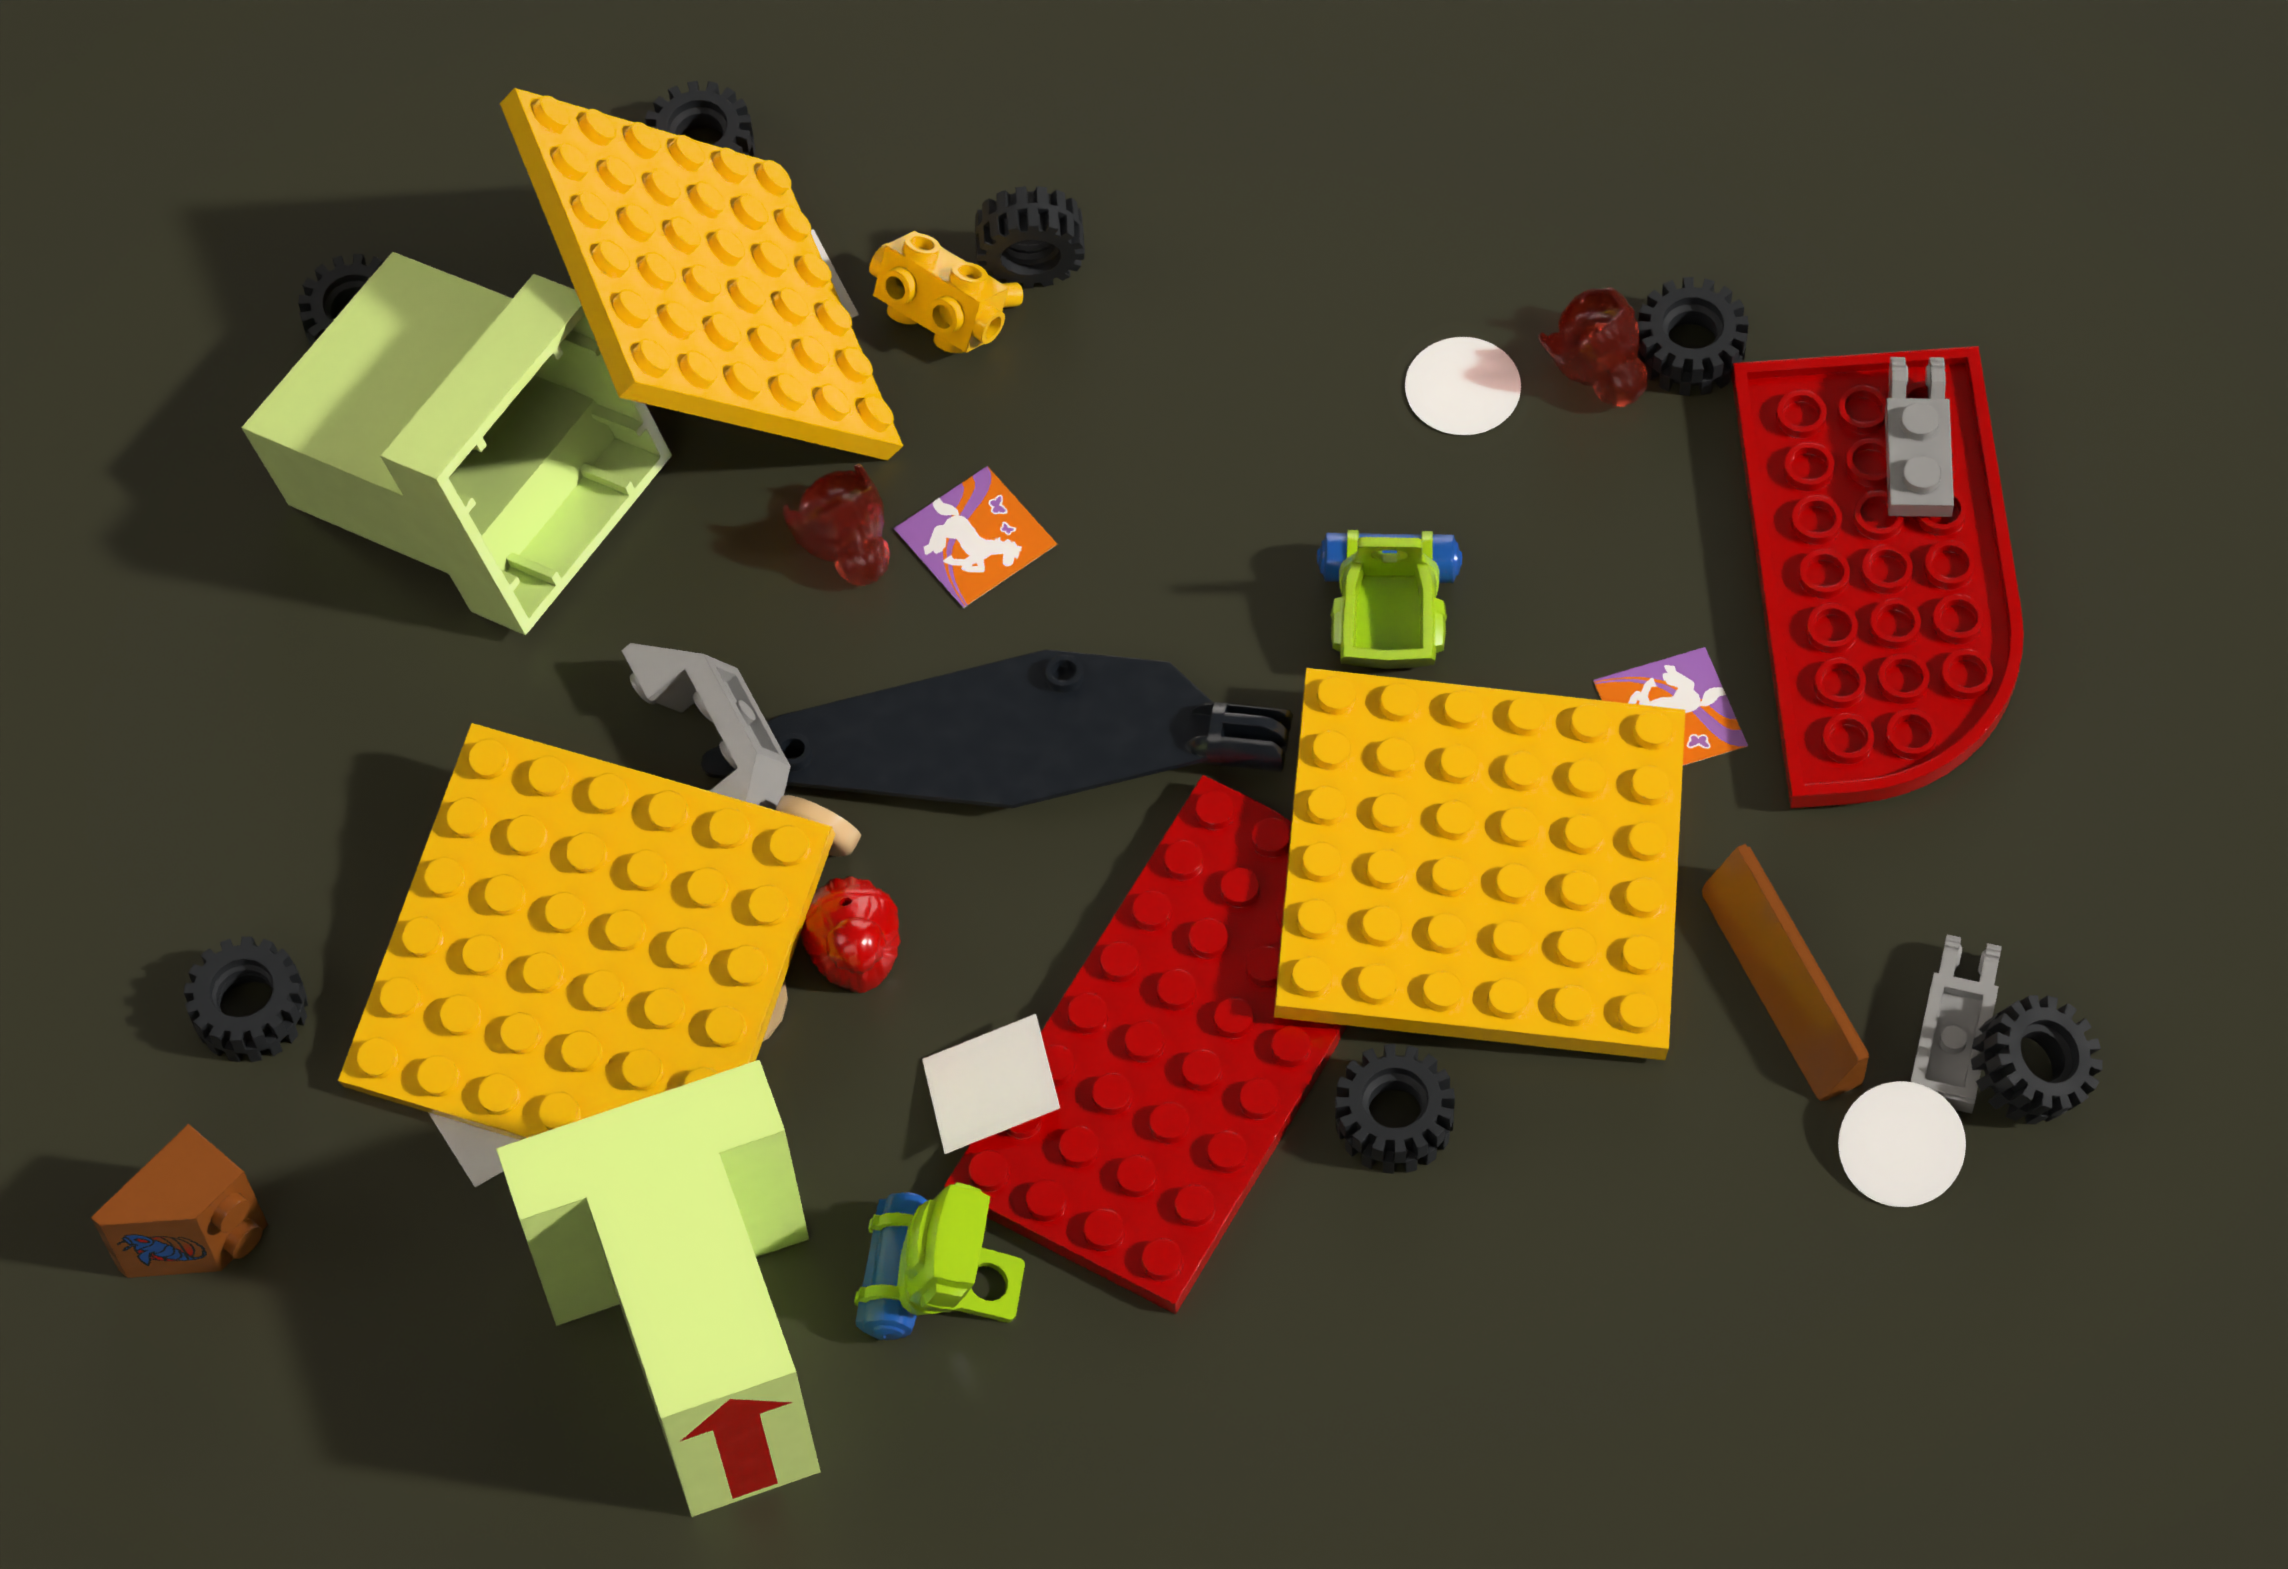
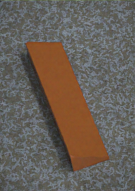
[1702,843,1869,1101]

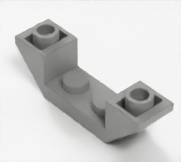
[621,643,791,810]

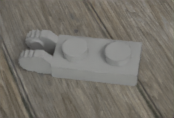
[1885,357,1954,517]
[1910,934,2002,1113]

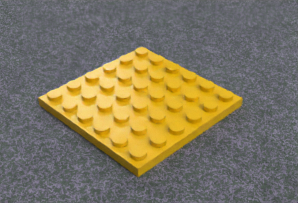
[500,88,903,461]
[1274,668,1685,1060]
[338,723,835,1140]

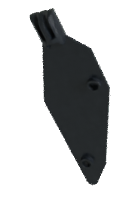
[701,649,1293,809]

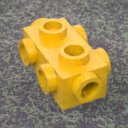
[869,231,1023,353]

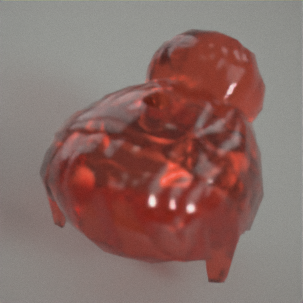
[1538,287,1648,407]
[783,464,891,586]

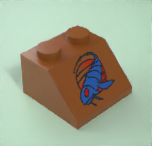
[91,1124,268,1278]

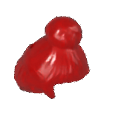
[800,876,901,993]

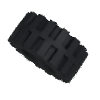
[975,186,1085,288]
[184,936,308,1062]

